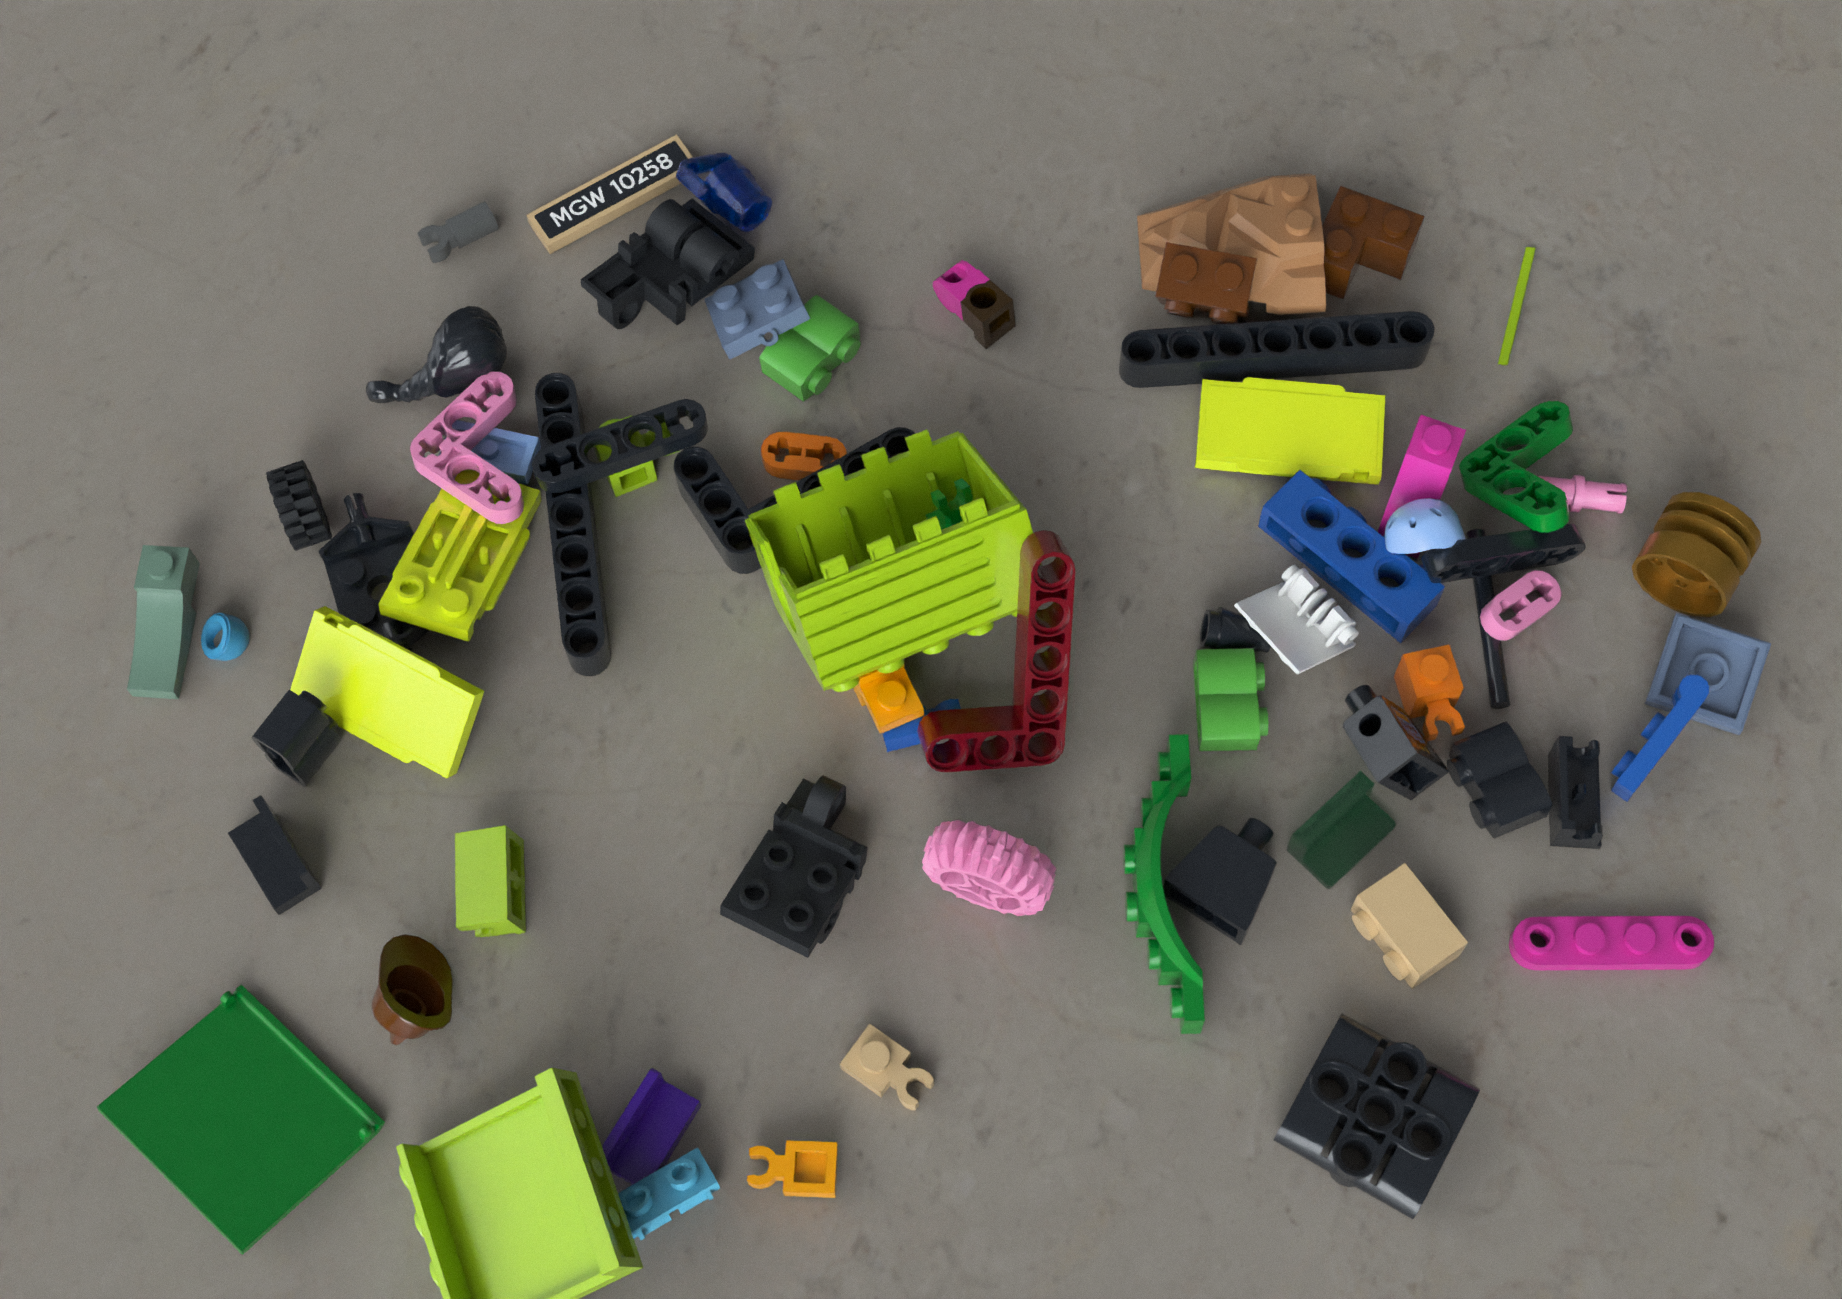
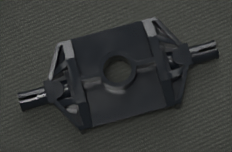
[319,493,429,651]

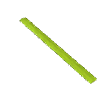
[1498,247,1536,365]

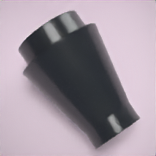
[1200,607,1271,653]

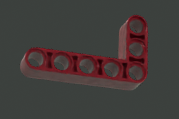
[917,530,1075,772]

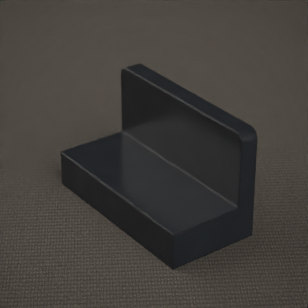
[228,795,322,915]

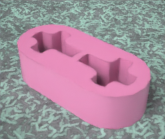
[1480,570,1561,641]

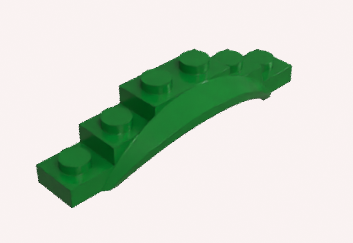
[1123,734,1205,1034]

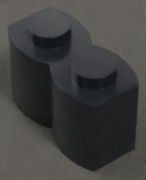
[252,690,341,787]
[1447,721,1553,839]

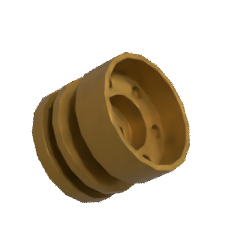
[1632,492,1761,617]

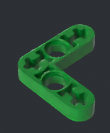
[1459,401,1573,533]

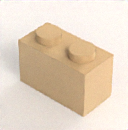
[1351,863,1468,989]

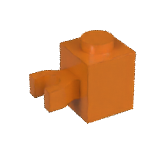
[1394,644,1465,741]

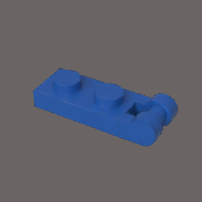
[1611,675,1709,802]

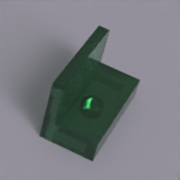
[1287,770,1396,889]

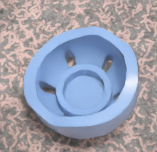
[1385,498,1465,554]

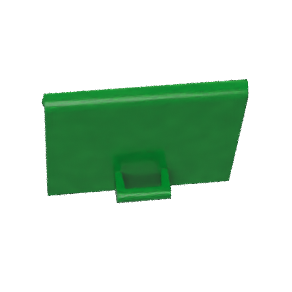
[97,985,385,1255]

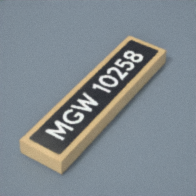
[526,134,700,254]

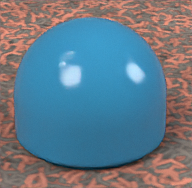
[201,613,250,661]

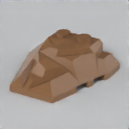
[1137,173,1326,315]

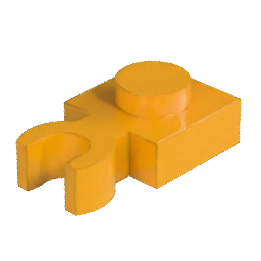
[747,1140,838,1198]

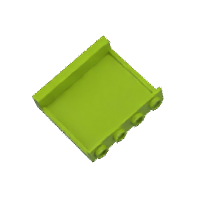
[396,1067,644,1299]

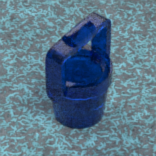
[676,153,772,232]

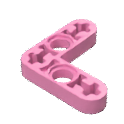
[410,371,524,524]

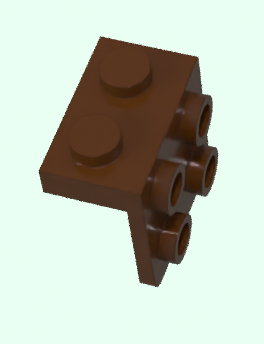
[1155,242,1257,324]

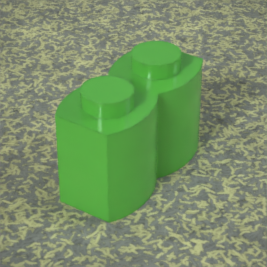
[759,295,861,402]
[1193,648,1268,751]

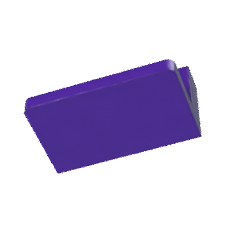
[602,1068,702,1185]

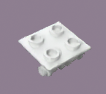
[1234,565,1359,675]

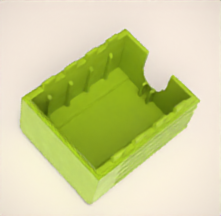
[745,429,1042,692]

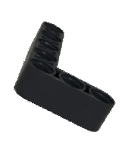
[673,427,916,574]

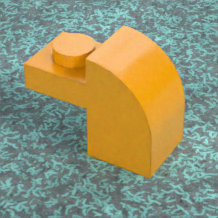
[853,665,924,734]

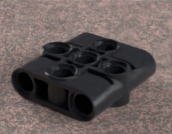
[1274,1013,1480,1219]

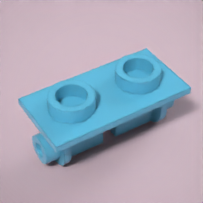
[618,1147,720,1240]

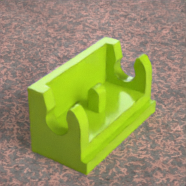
[455,825,526,937]

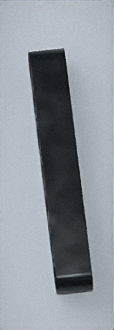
[1119,311,1435,388]
[535,373,611,676]

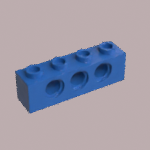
[1258,470,1445,643]

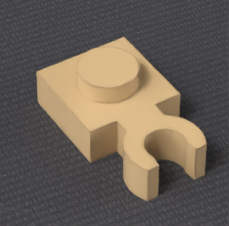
[840,1024,934,1111]

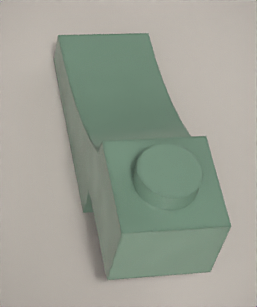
[127,545,200,699]

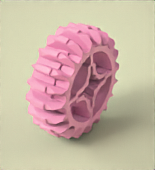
[922,820,1056,916]

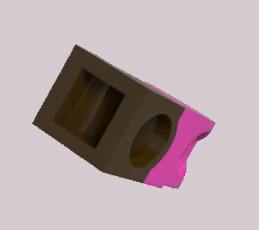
[933,260,1016,349]

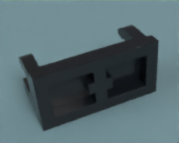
[1548,736,1603,849]

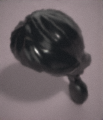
[366,306,507,403]

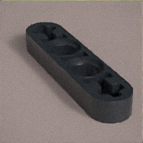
[532,399,708,493]
[1421,524,1586,583]

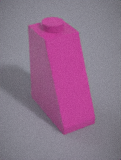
[1378,415,1466,559]

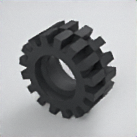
[266,460,332,551]

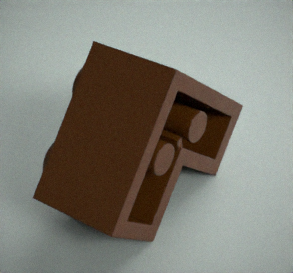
[1322,186,1425,299]

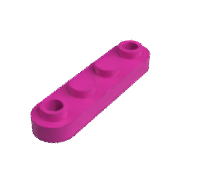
[1509,916,1714,970]

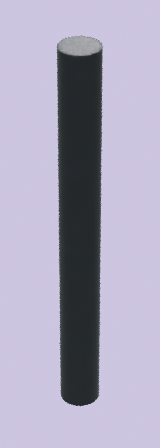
[1466,529,1510,709]

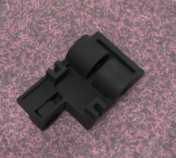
[581,198,755,329]
[720,775,868,958]

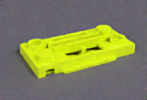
[1195,377,1385,485]
[378,469,541,642]
[290,606,484,778]

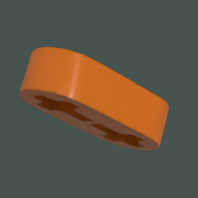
[761,432,847,481]

